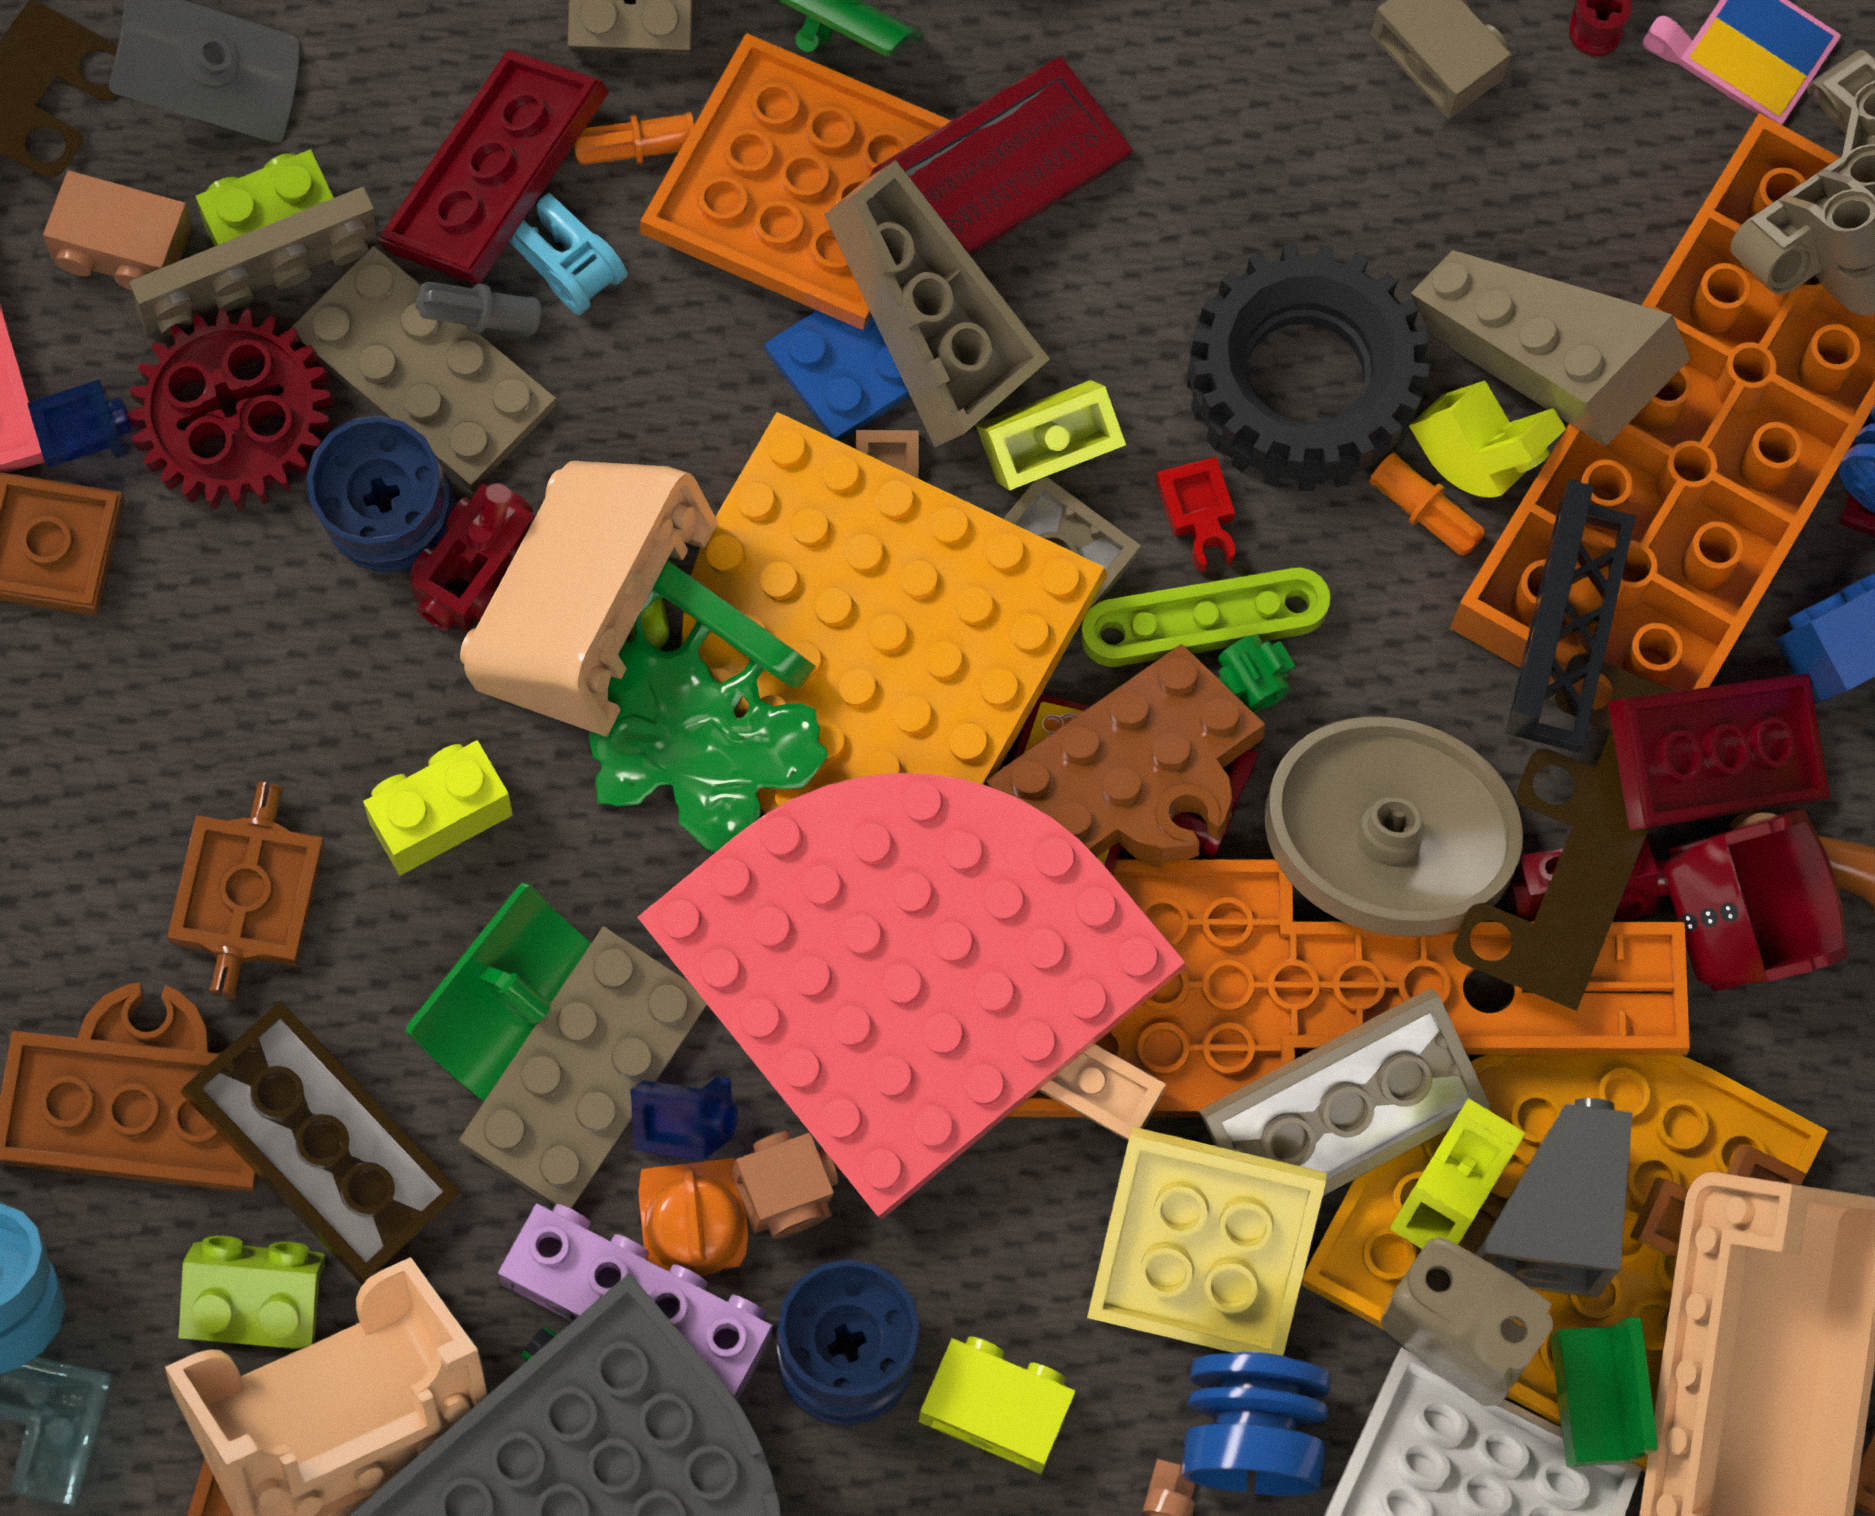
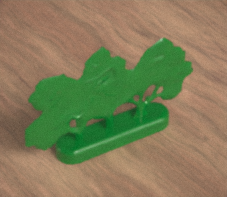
[516,560,828,853]

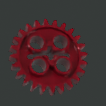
[127,308,334,510]

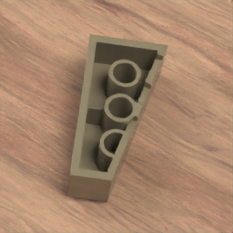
[824,161,1050,447]
[1411,250,1691,447]

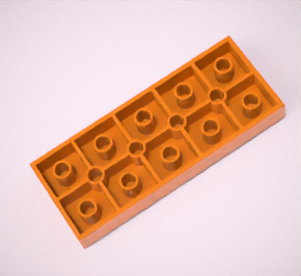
[1450,113,1875,710]

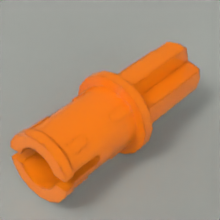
[574,112,694,165]
[1368,452,1485,556]

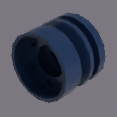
[307,416,454,573]
[776,1259,920,1427]

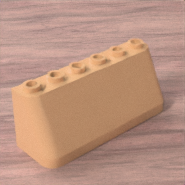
[1640,1172,1875,1516]

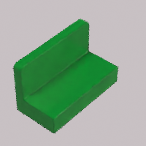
[1550,1317,1658,1467]

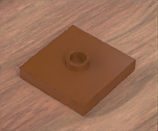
[0,472,125,617]

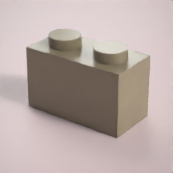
[1370,0,1511,120]

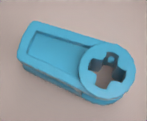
[509,193,628,315]

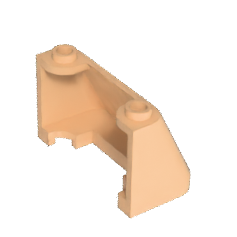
[460,461,718,737]
[165,1257,488,1516]

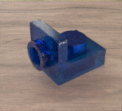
[27,379,133,468]
[630,1077,738,1161]

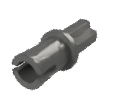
[415,282,541,337]

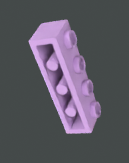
[498,1203,772,1402]

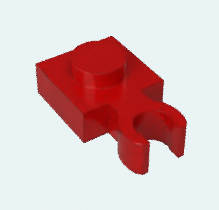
[1155,456,1235,573]

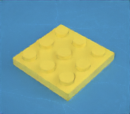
[1087,1127,1327,1356]

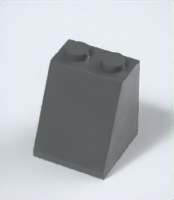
[1475,1098,1632,1298]

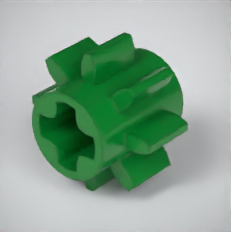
[1218,635,1296,713]

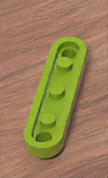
[1081,568,1330,667]

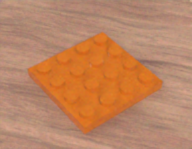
[640,33,951,331]

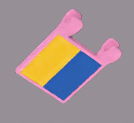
[1642,0,1841,125]

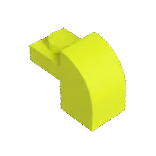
[1409,380,1566,497]
[1389,1098,1526,1249]

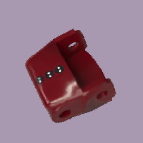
[1664,809,1850,992]

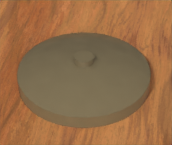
[1265,717,1523,937]

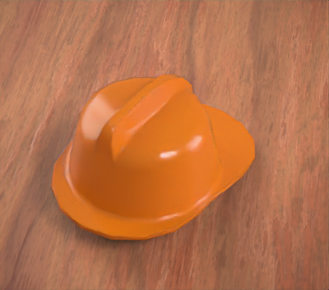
[639,1158,748,1276]

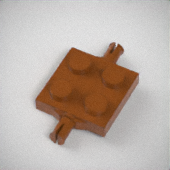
[167,782,325,999]

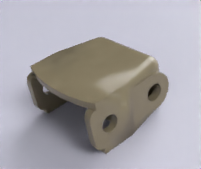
[1381,1237,1553,1406]

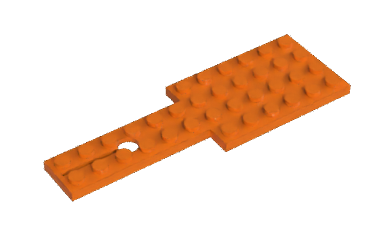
[1007,860,1690,1118]

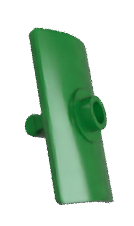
[778,0,924,56]
[405,882,591,1103]

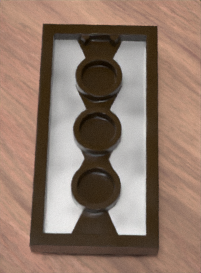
[180,1001,461,1285]

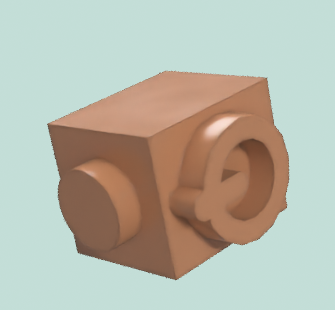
[730,1131,838,1239]

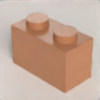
[43,170,193,290]

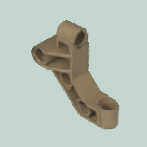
[1731,50,1875,315]

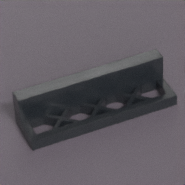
[1505,479,1636,753]

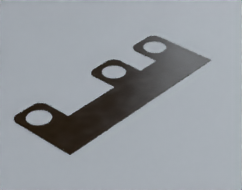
[0,0,118,178]
[1453,654,1676,1011]

